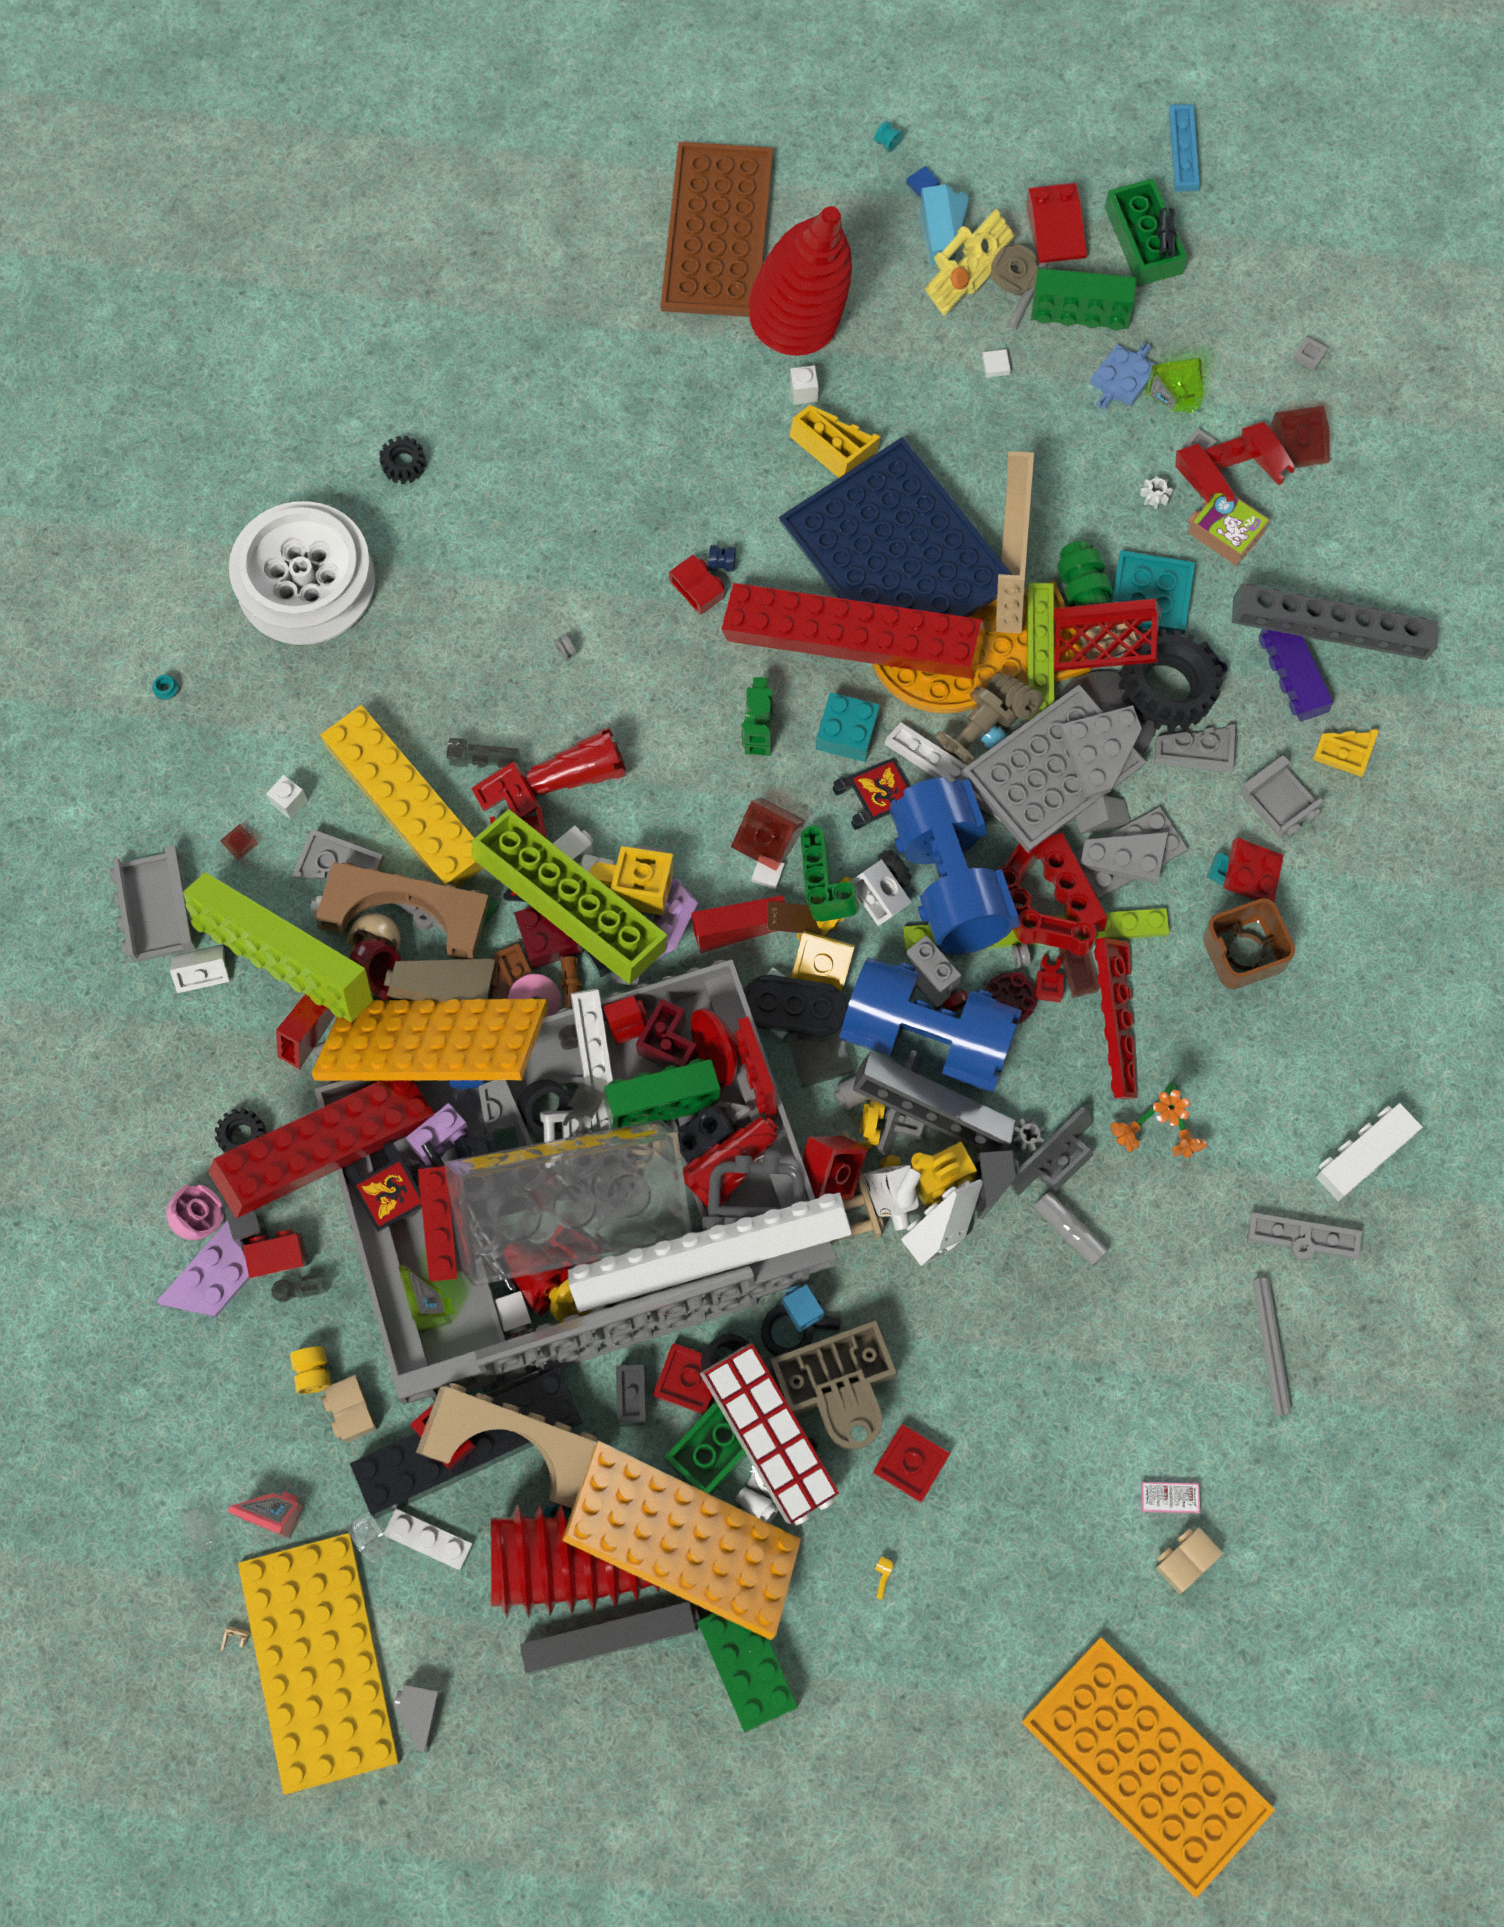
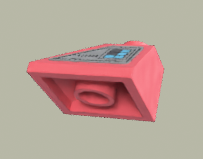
[227,1491,304,1538]

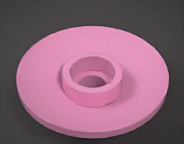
[508,974,561,1017]

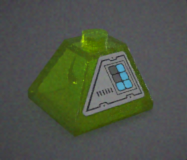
[1145,357,1203,413]
[398,1265,455,1333]

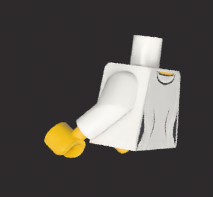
[863,1153,934,1231]

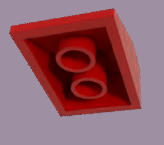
[1026,183,1087,264]

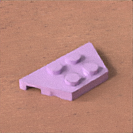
[652,878,698,961]
[156,1220,250,1317]

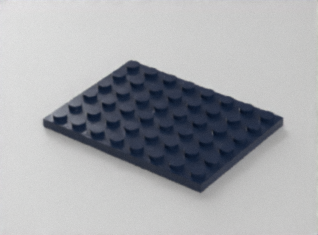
[778,437,1013,668]

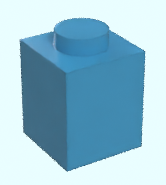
[782,1284,824,1332]

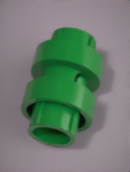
[1057,540,1113,607]

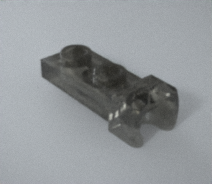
[446,738,521,769]

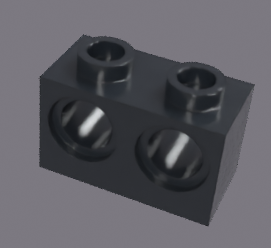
[672,1105,738,1164]

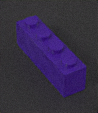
[1259,629,1333,722]

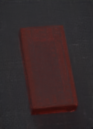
[1058,948,1099,998]

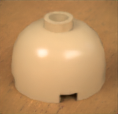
[346,913,401,953]

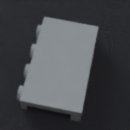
[110,845,196,963]

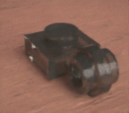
[271,1275,327,1302]

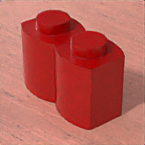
[669,555,725,615]
[603,995,648,1046]

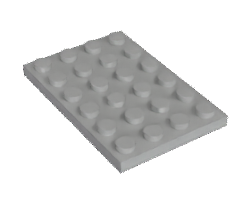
[961,685,1146,853]

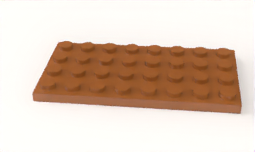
[660,142,773,317]

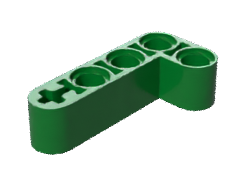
[800,825,860,922]

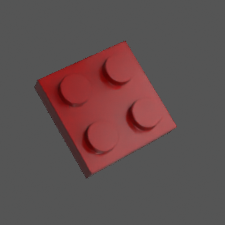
[1223,838,1284,902]
[653,1343,721,1415]
[873,1424,950,1503]

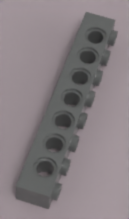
[1232,584,1438,660]

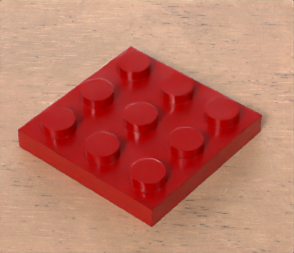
[735,1016,777,1120]

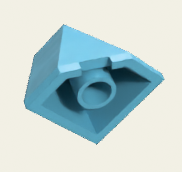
[919,184,969,265]

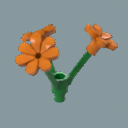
[1109,1083,1208,1158]

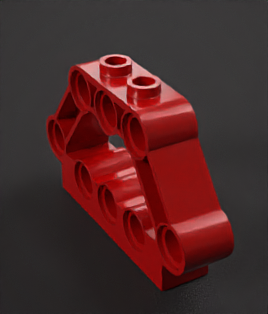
[998,833,1107,956]

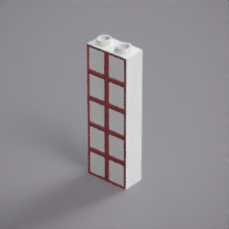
[700,1344,840,1525]

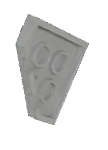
[1059,705,1142,799]

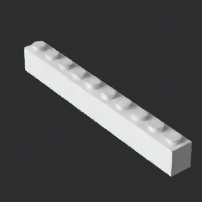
[568,1192,852,1312]

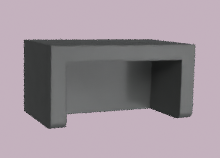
[224,1208,269,1250]
[616,1364,647,1427]

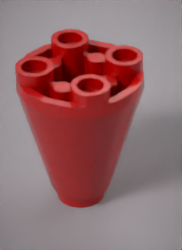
[502,1241,571,1315]

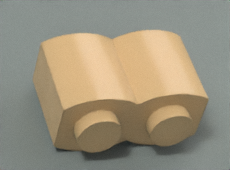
[322,1375,377,1443]
[1155,1528,1223,1594]

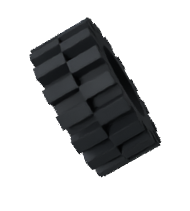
[379,436,426,484]
[215,1108,267,1153]

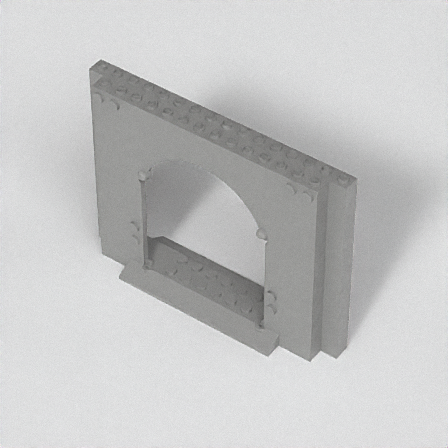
[314,960,836,1405]

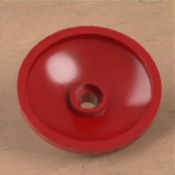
[691,1008,738,1088]

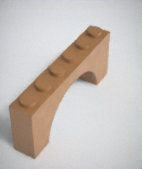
[316,862,489,959]

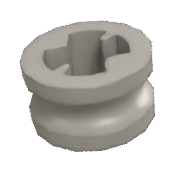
[554,634,576,660]
[1011,943,1031,969]

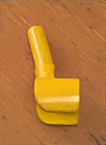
[875,1556,893,1600]

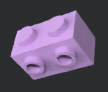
[406,1103,470,1167]

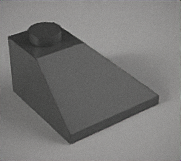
[973,1150,1019,1219]

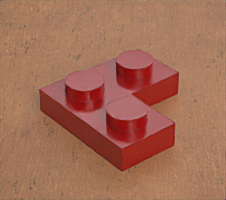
[471,762,541,819]

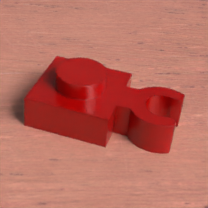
[1034,955,1064,1003]

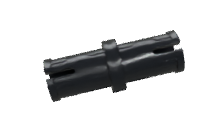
[1157,208,1177,258]

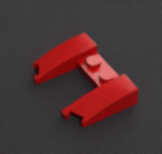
[1175,421,1295,502]

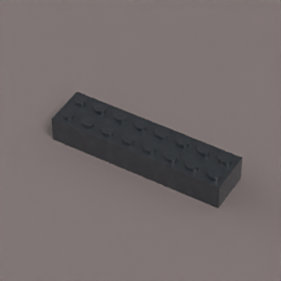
[350,1367,583,1519]

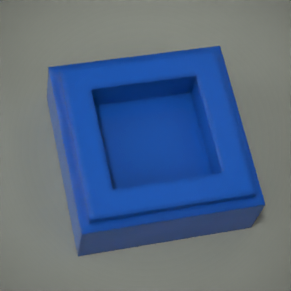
[906,166,940,198]

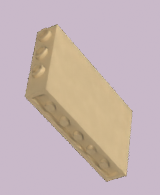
[996,451,1034,633]

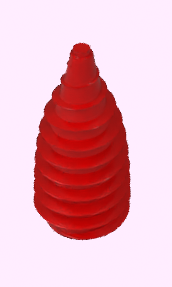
[749,206,852,356]
[491,1504,661,1619]

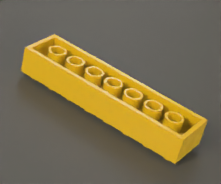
[320,705,484,888]

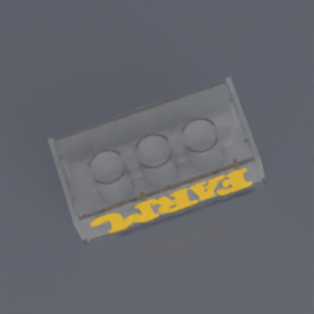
[444,1120,692,1286]

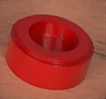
[943,990,969,1012]

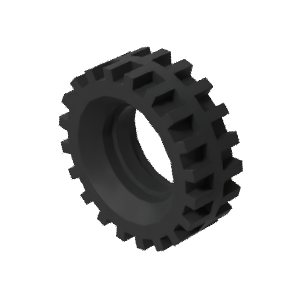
[1118,629,1223,732]

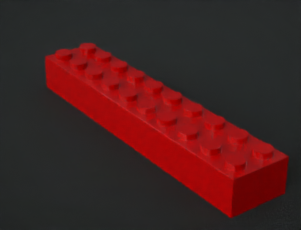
[721,583,985,679]

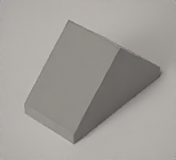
[1075,795,1130,835]

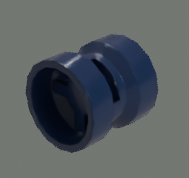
[708,545,736,572]

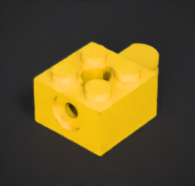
[590,846,674,915]
[912,1142,977,1208]

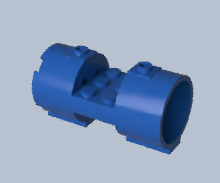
[890,777,1020,955]
[839,957,1022,1093]

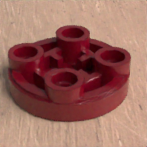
[985,972,1037,1025]

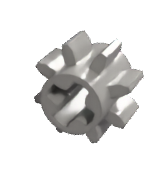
[1011,1118,1044,1152]

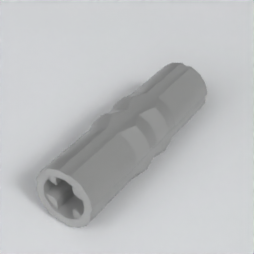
[1034,1192,1109,1267]

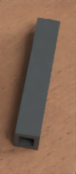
[520,1602,699,1675]

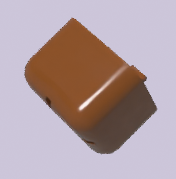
[1203,898,1295,989]

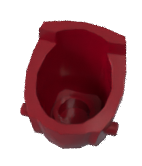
[349,938,402,1000]

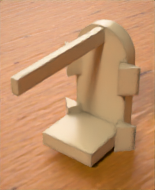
[220,1626,250,1652]

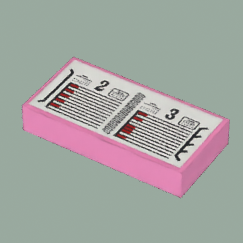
[1141,1482,1200,1514]

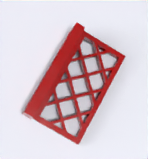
[1054,599,1161,671]

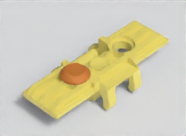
[925,209,1015,315]

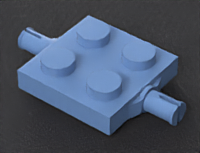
[1090,343,1159,410]

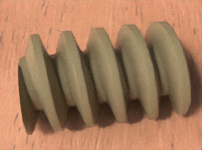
[986,673,1043,719]

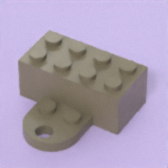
[770,1320,896,1450]

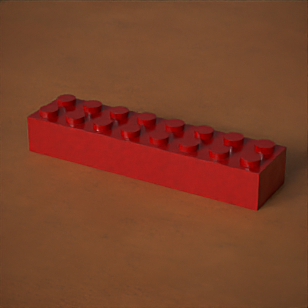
[208,1080,434,1219]

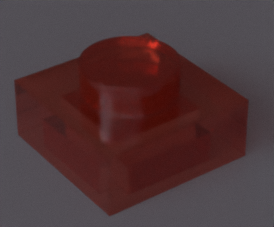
[220,824,258,861]

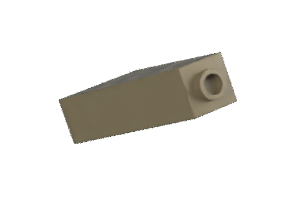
[384,959,495,1002]

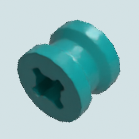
[874,121,904,152]

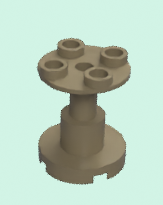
[935,686,1017,766]

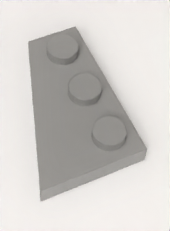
[1154,724,1236,773]
[291,829,385,880]

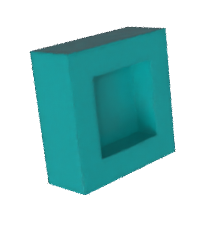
[1207,852,1229,886]

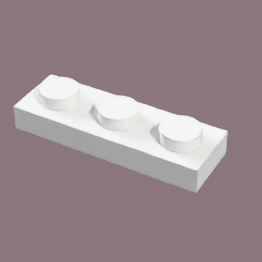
[383,1509,473,1571]

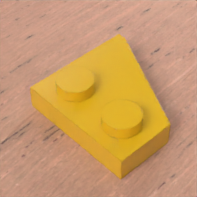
[1312,729,1379,777]

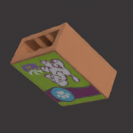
[1188,493,1270,566]

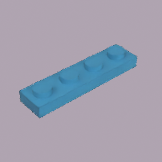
[1169,104,1200,191]

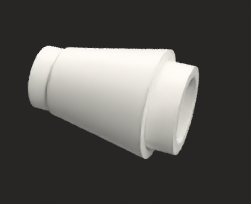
[735,1487,779,1523]

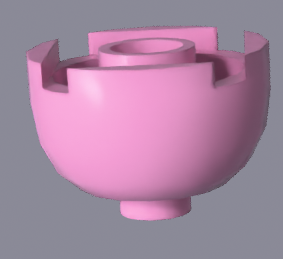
[166,1184,223,1241]

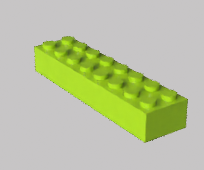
[472,809,668,985]
[183,872,373,1022]

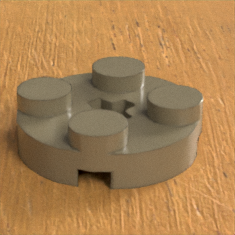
[990,244,1037,296]

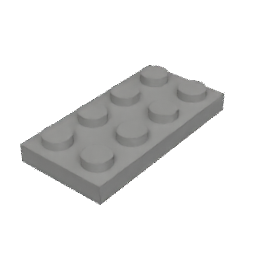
[1074,807,1188,900]

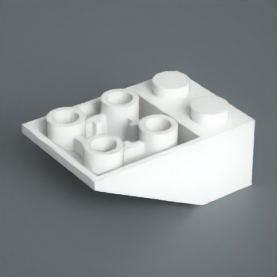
[901,1179,983,1266]

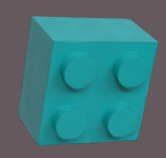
[816,692,880,762]

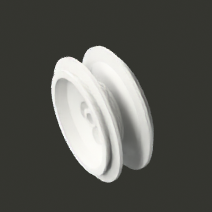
[229,501,375,645]

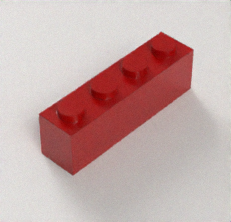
[418,1166,457,1282]

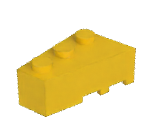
[789,405,881,478]

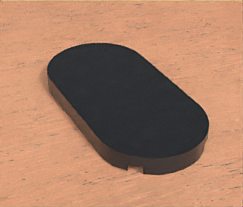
[743,975,848,1037]

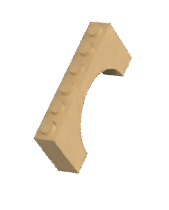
[416,1383,597,1509]

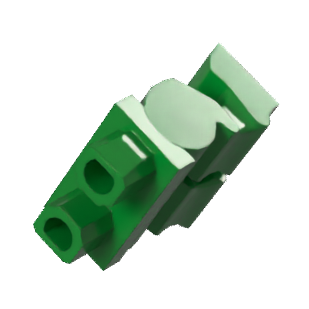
[741,677,773,756]

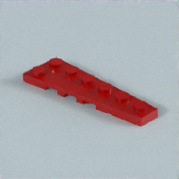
[1094,937,1137,1100]

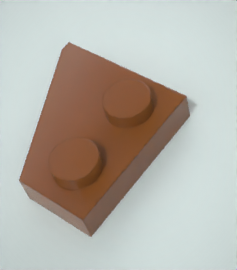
[492,943,532,999]

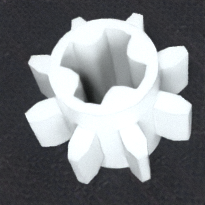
[1140,476,1172,509]

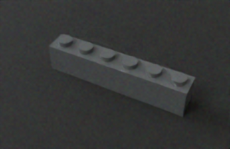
[853,1051,1015,1152]

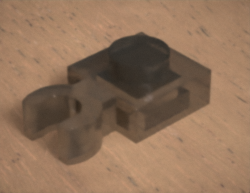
[563,1081,604,1133]

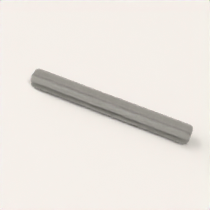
[1253,1278,1291,1416]

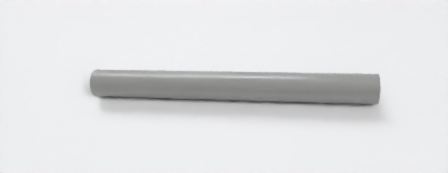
[1008,263,1048,330]

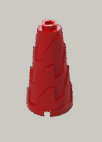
[525,727,627,795]
[677,1117,779,1208]

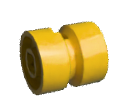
[290,1346,332,1394]

